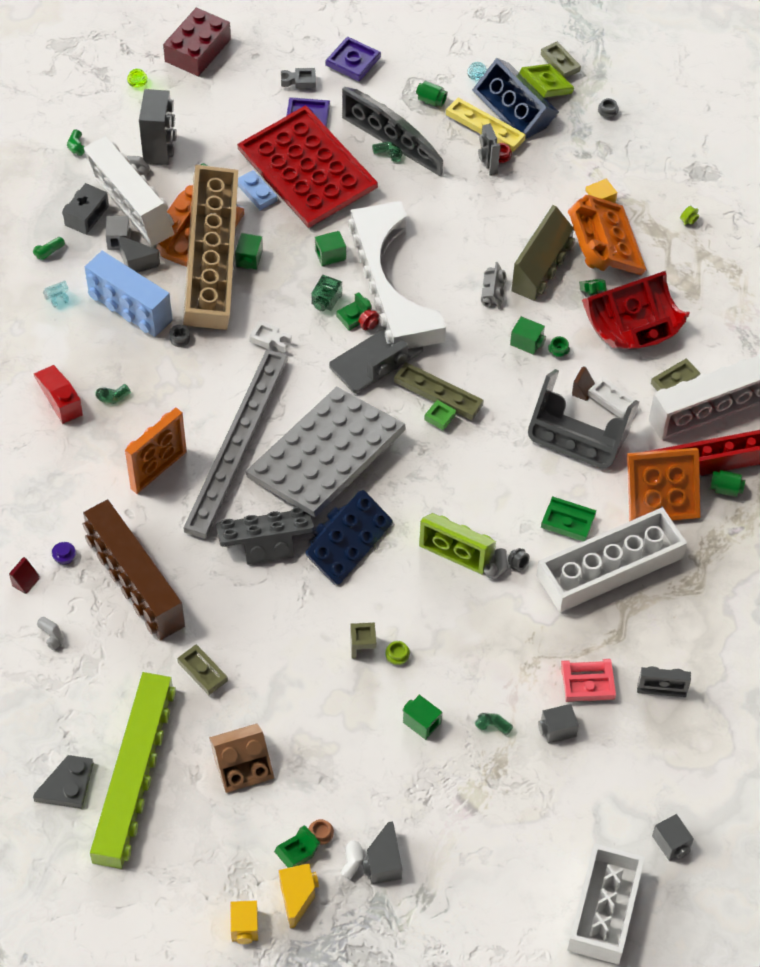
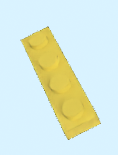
[446,98,526,152]

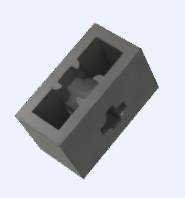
[62,183,109,235]

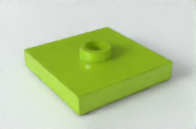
[519,64,574,98]

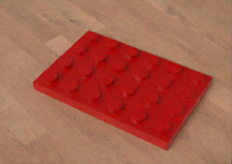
[237,105,378,228]

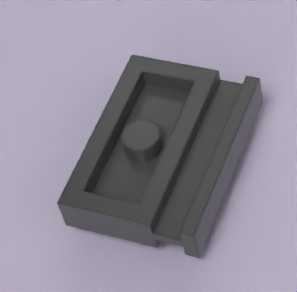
[478,124,500,176]
[637,666,691,697]

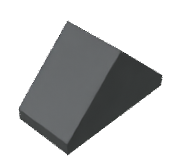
[118,236,160,273]

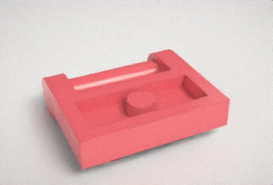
[561,659,616,702]

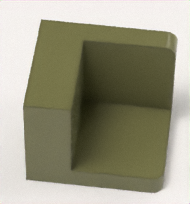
[350,622,377,658]

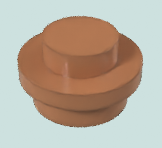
[308,819,334,845]

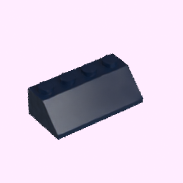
[472,58,559,140]

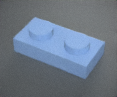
[238,170,278,211]

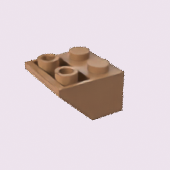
[209,723,274,793]

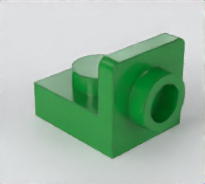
[336,292,372,331]

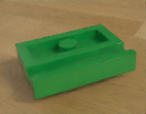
[541,496,597,541]

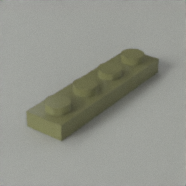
[394,362,484,421]

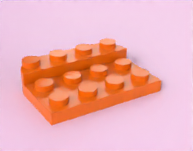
[156,185,244,267]
[568,195,646,275]

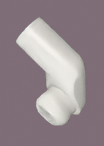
[340,841,364,880]

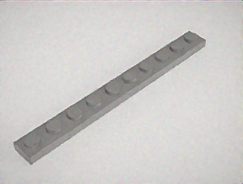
[183,349,288,539]

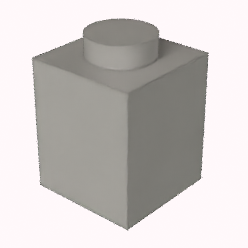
[105,215,130,250]

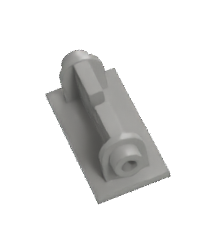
[481,262,507,309]

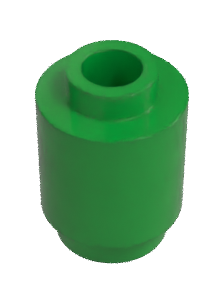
[416,80,448,107]
[710,470,745,497]

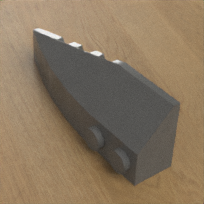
[342,87,443,176]

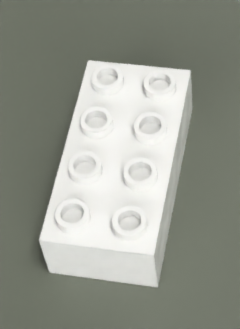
[567,843,645,965]

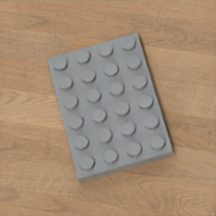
[245,386,406,517]

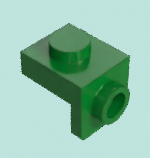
[274,825,320,868]

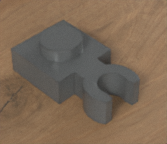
[281,68,316,89]

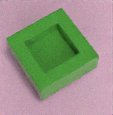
[424,400,456,430]

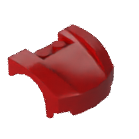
[582,271,690,350]

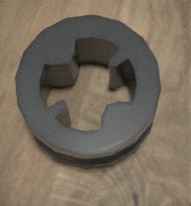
[169,324,190,347]

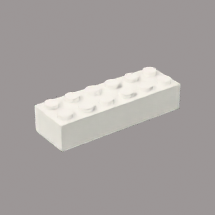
[84,136,174,247]
[649,354,760,440]
[536,507,687,613]

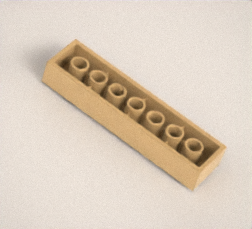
[183,165,238,330]

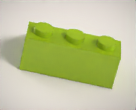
[419,513,496,575]

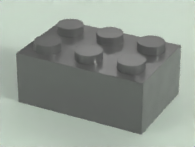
[139,89,177,165]

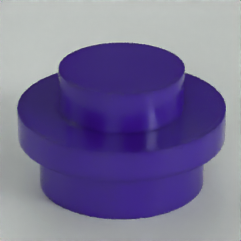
[52,542,76,565]

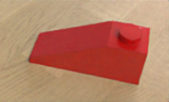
[33,365,83,424]

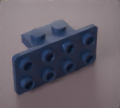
[306,490,393,585]

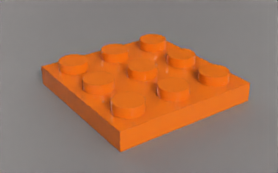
[125,407,187,494]
[627,448,700,522]

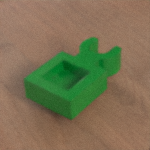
[579,279,607,295]

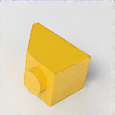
[278,864,319,928]

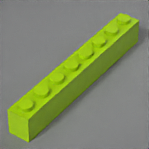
[90,672,176,869]

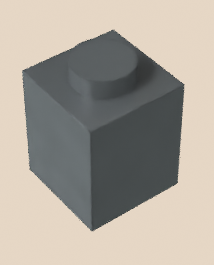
[538,704,579,743]
[652,814,694,861]

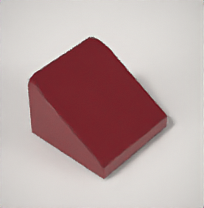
[9,557,40,594]

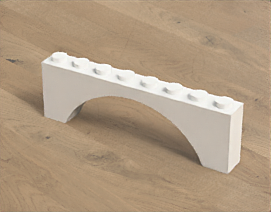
[348,201,446,349]

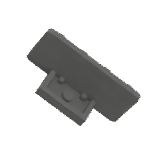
[329,327,423,393]
[216,508,314,565]

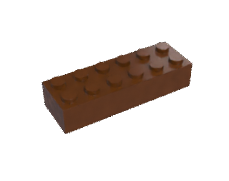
[82,499,185,641]

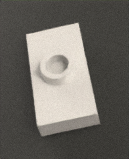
[588,377,635,419]

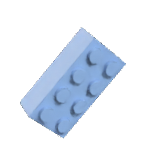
[84,251,173,337]

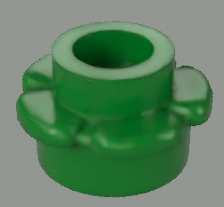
[548,336,570,357]

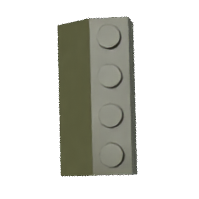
[511,205,575,301]

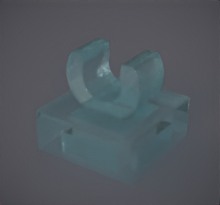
[43,281,69,308]

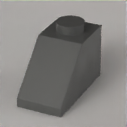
[363,821,402,884]

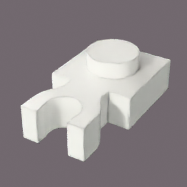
[249,320,292,353]

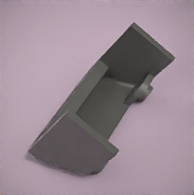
[528,369,640,468]

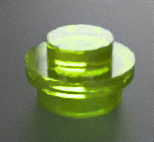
[127,68,148,88]

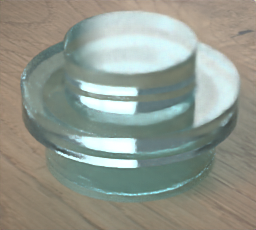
[467,62,487,81]

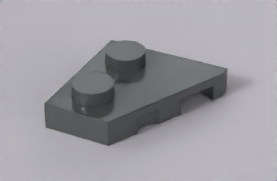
[33,755,94,809]

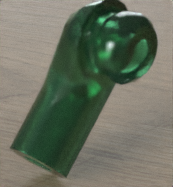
[95,384,131,404]

